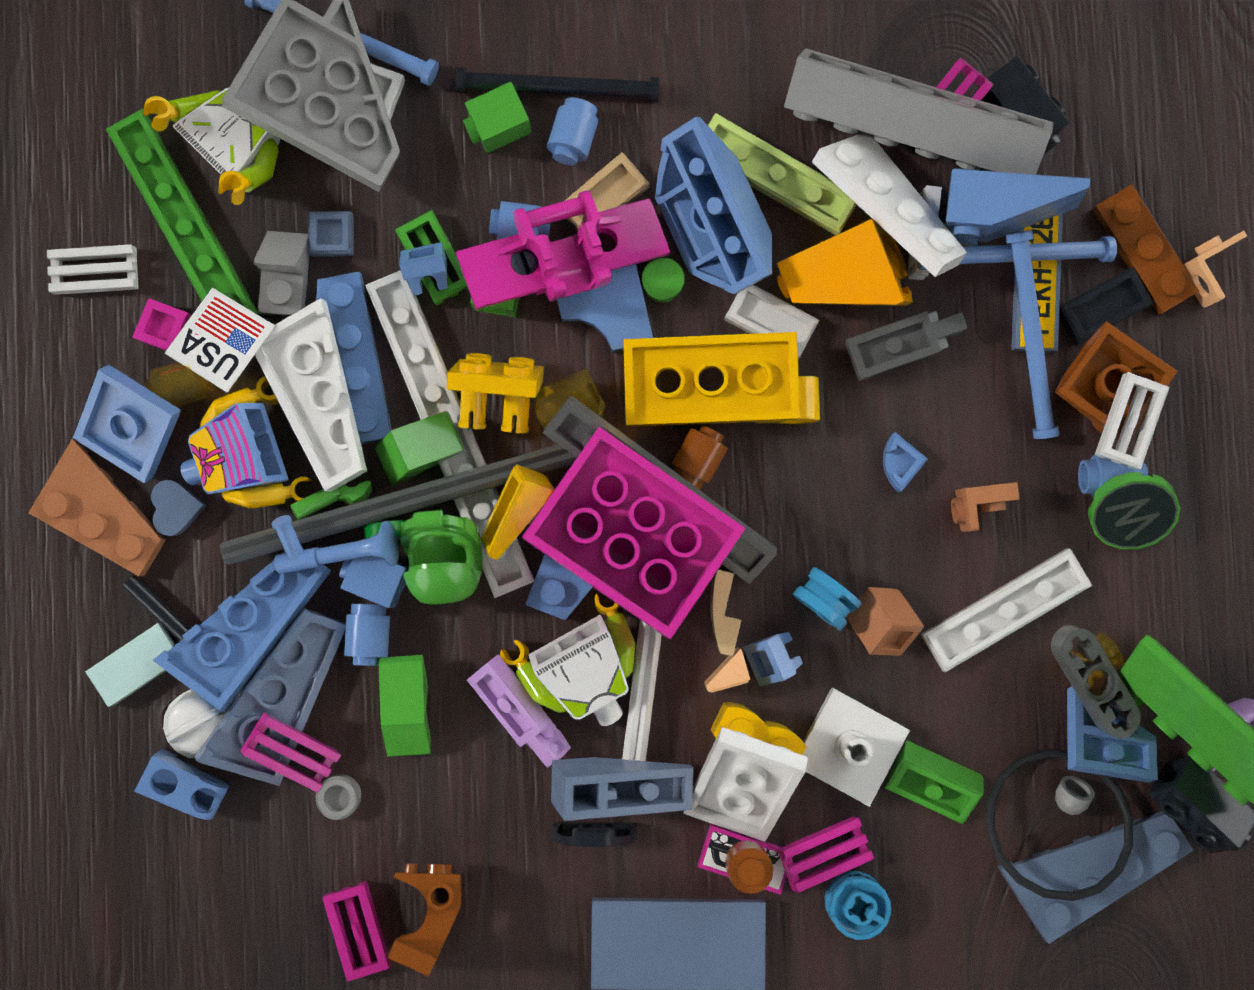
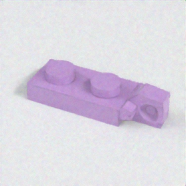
[467,654,571,768]

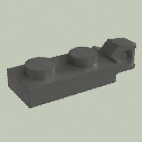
[844,311,967,381]

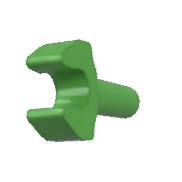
[290,475,372,520]

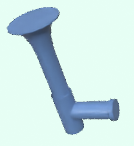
[272,515,399,574]

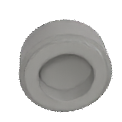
[316,774,361,820]

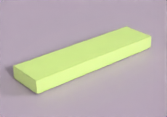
[708,113,857,235]

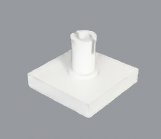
[803,688,910,807]

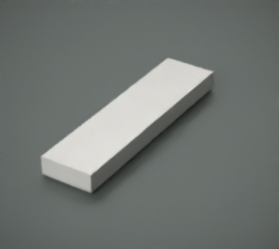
[921,548,1092,672]

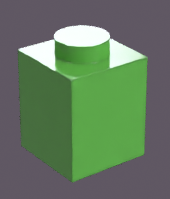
[463,82,532,153]

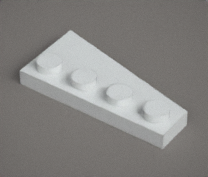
[812,132,967,277]

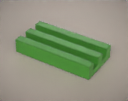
[395,210,468,306]

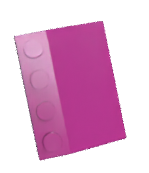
[522,427,746,639]

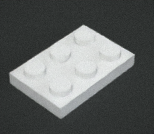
[683,727,808,842]

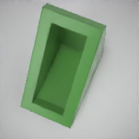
[375,411,466,486]

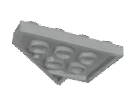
[222,0,400,192]

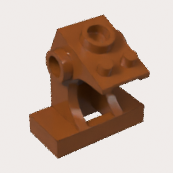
[387,863,462,976]

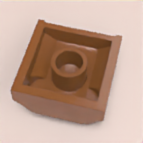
[1055,321,1178,439]

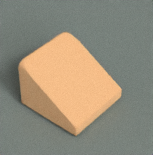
[704,647,750,693]

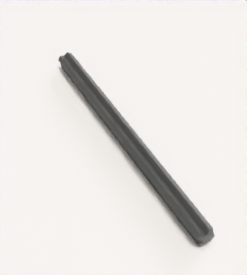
[220,444,577,565]

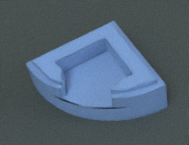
[883,432,928,493]

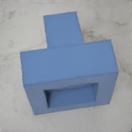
[399,242,448,296]
[742,632,803,687]

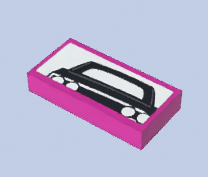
[697,823,793,895]

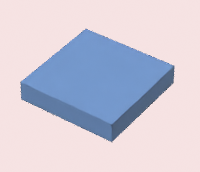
[73,365,181,483]

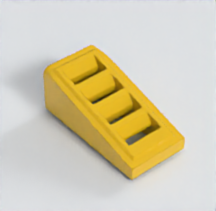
[481,464,555,560]

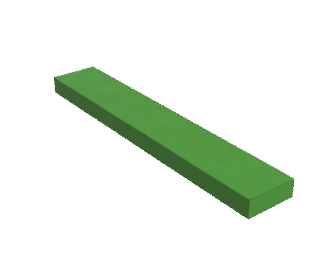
[106,109,261,317]

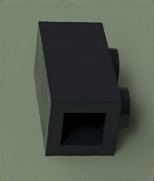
[974,55,1070,156]
[1147,756,1254,854]

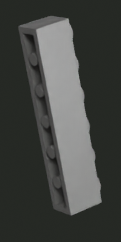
[784,48,1053,175]

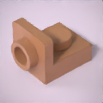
[951,482,1019,532]

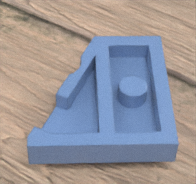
[1067,686,1158,783]

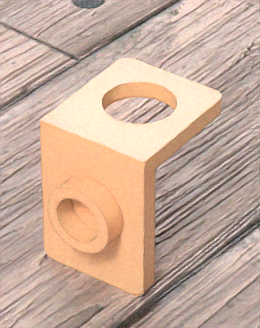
[1183,231,1247,308]

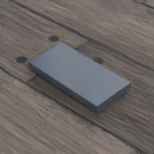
[591,897,766,990]

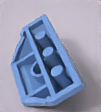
[655,117,772,294]

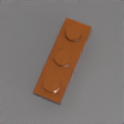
[1092,184,1199,315]

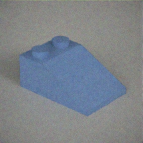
[945,169,1090,247]

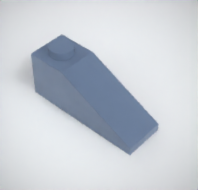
[551,757,693,821]

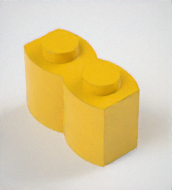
[711,702,807,755]

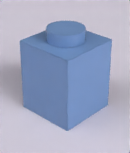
[339,556,409,608]

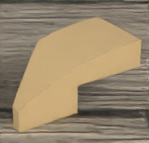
[710,570,741,656]

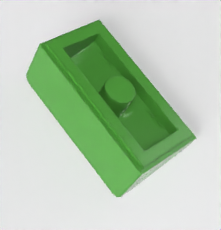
[885,741,984,824]

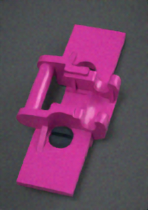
[456,190,670,310]

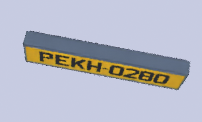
[1011,214,1063,353]

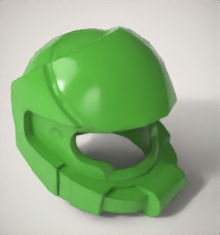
[400,510,483,605]

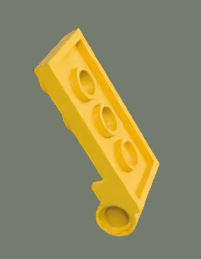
[623,332,820,427]

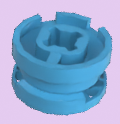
[793,567,862,631]
[825,871,891,940]

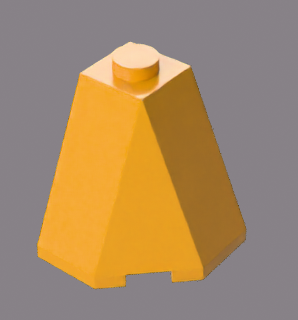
[777,219,913,306]

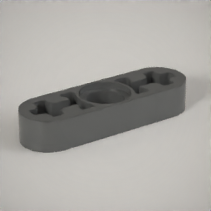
[1051,625,1141,738]

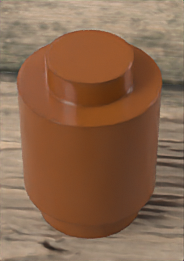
[672,425,728,490]
[725,840,773,894]

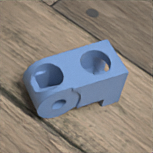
[134,748,229,820]

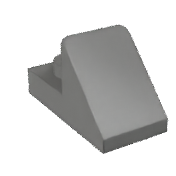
[254,231,310,317]

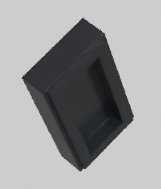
[1059,267,1154,345]

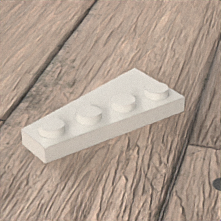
[255,298,367,492]

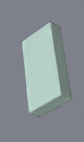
[85,623,176,707]

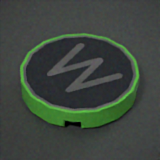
[1088,472,1180,549]

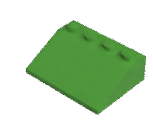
[1118,635,1254,806]

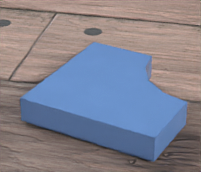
[557,264,653,353]

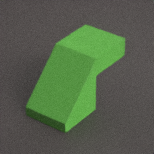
[379,655,432,757]

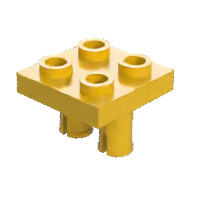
[447,353,544,433]

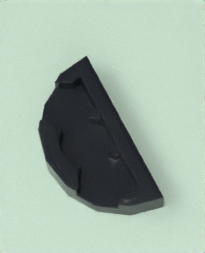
[551,822,637,847]

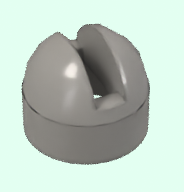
[1055,776,1095,815]

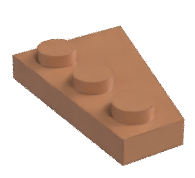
[29,439,166,576]

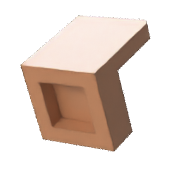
[847,587,924,656]

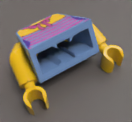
[181,376,313,509]

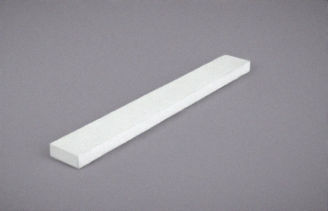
[365,270,535,598]

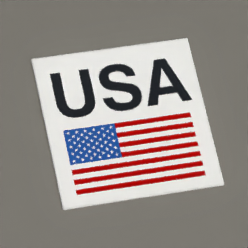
[165,288,275,393]

